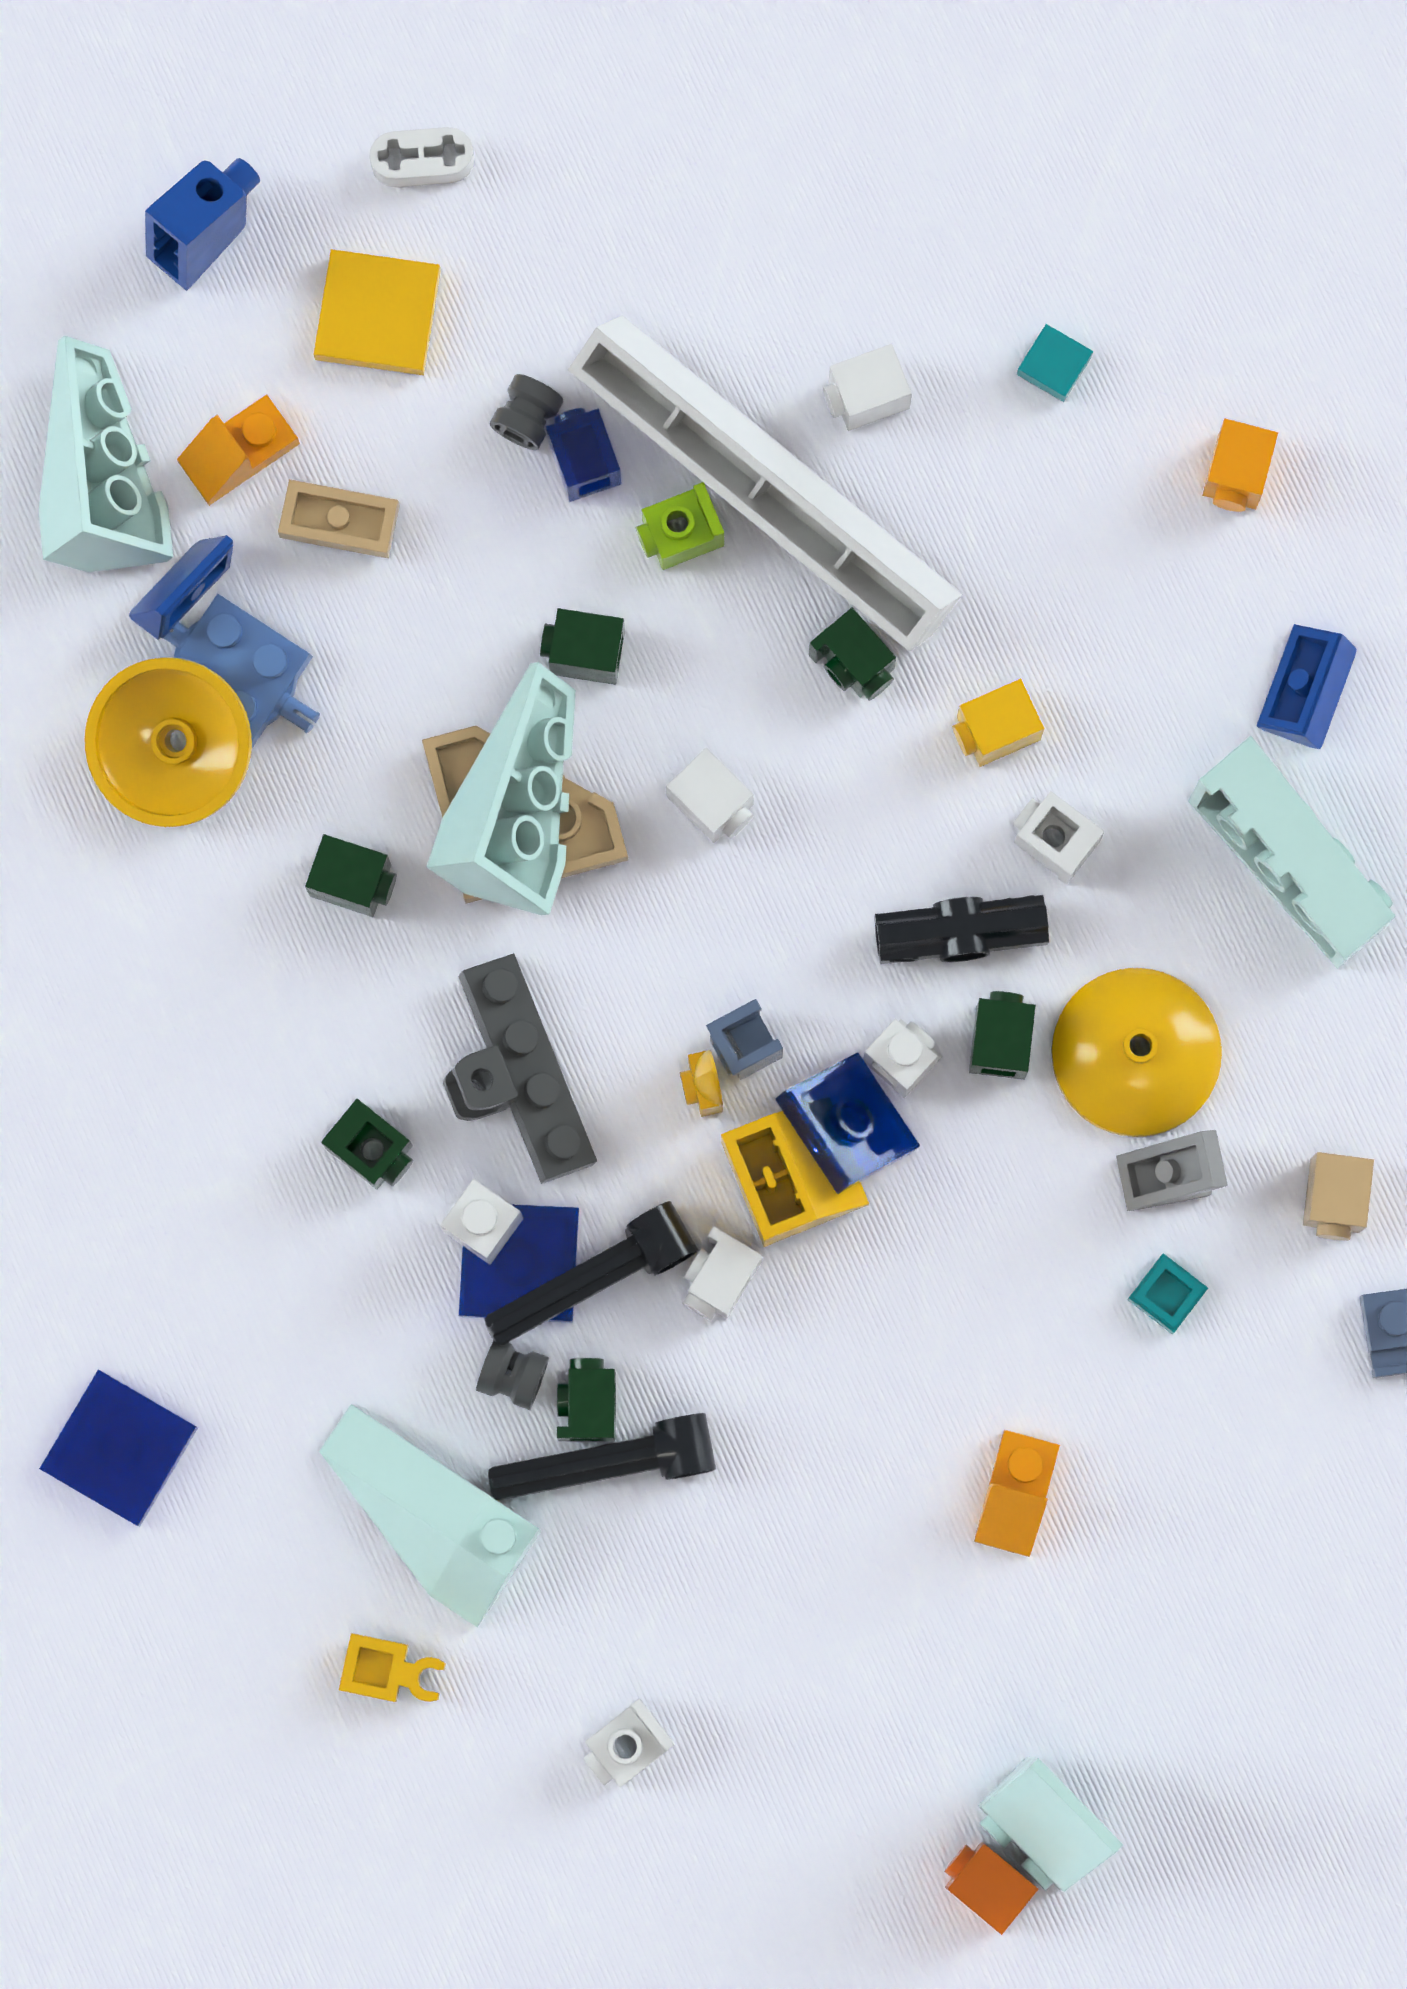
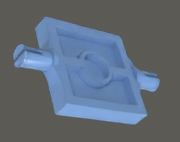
[163,593,320,748]

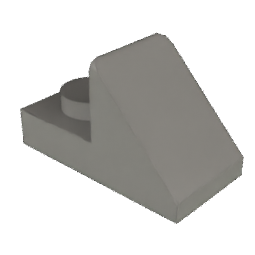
[1116,1130,1228,1211]

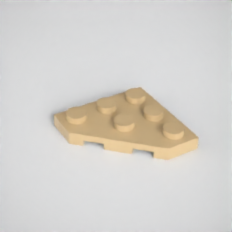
[422,726,629,904]

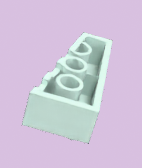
[1188,736,1396,969]

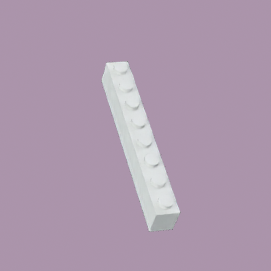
[568,315,963,652]

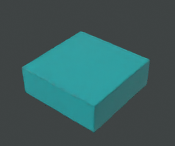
[1016,324,1094,402]
[1127,1253,1208,1334]

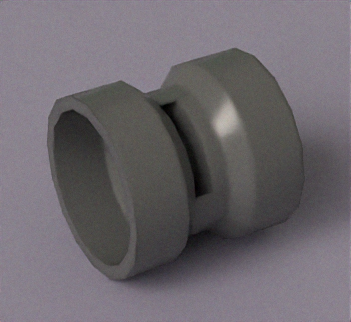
[490,374,564,451]
[476,1340,549,1410]

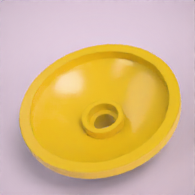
[84,657,252,827]
[1051,968,1222,1137]

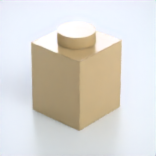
[1303,1152,1374,1241]

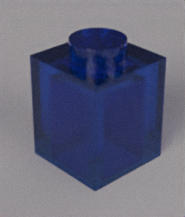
[546,408,622,502]

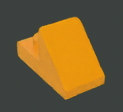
[177,394,300,506]
[974,1430,1060,1557]

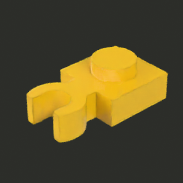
[339,1633,446,1702]

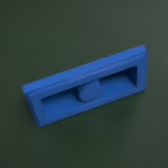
[129,535,233,640]
[1256,624,1357,749]

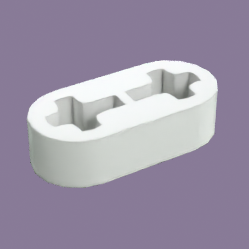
[369,127,475,187]

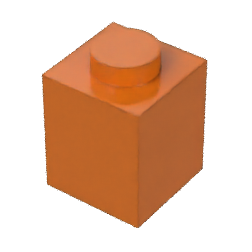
[944,1842,1039,1935]

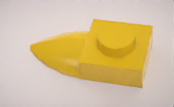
[679,1050,723,1117]

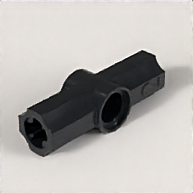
[874,895,1049,964]

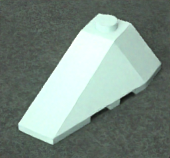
[39,335,173,572]
[427,662,576,915]
[319,1404,541,1628]

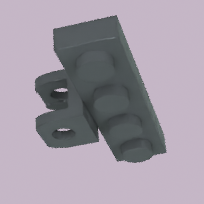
[443,953,597,1184]

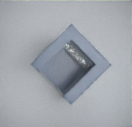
[706,999,783,1080]

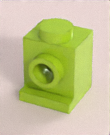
[635,482,724,570]

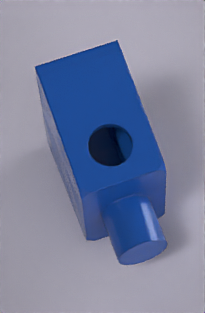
[145,158,260,291]

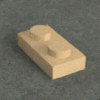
[278,479,400,559]

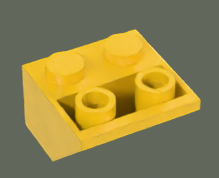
[721,1099,869,1247]

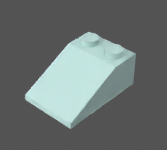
[978,1757,1123,1892]

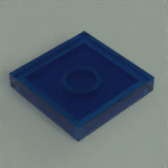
[775,1052,920,1194]
[458,1204,579,1323]
[39,1369,199,1527]

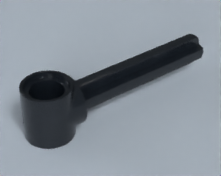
[484,1201,699,1345]
[488,1413,716,1501]

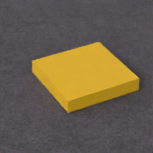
[313,249,441,376]

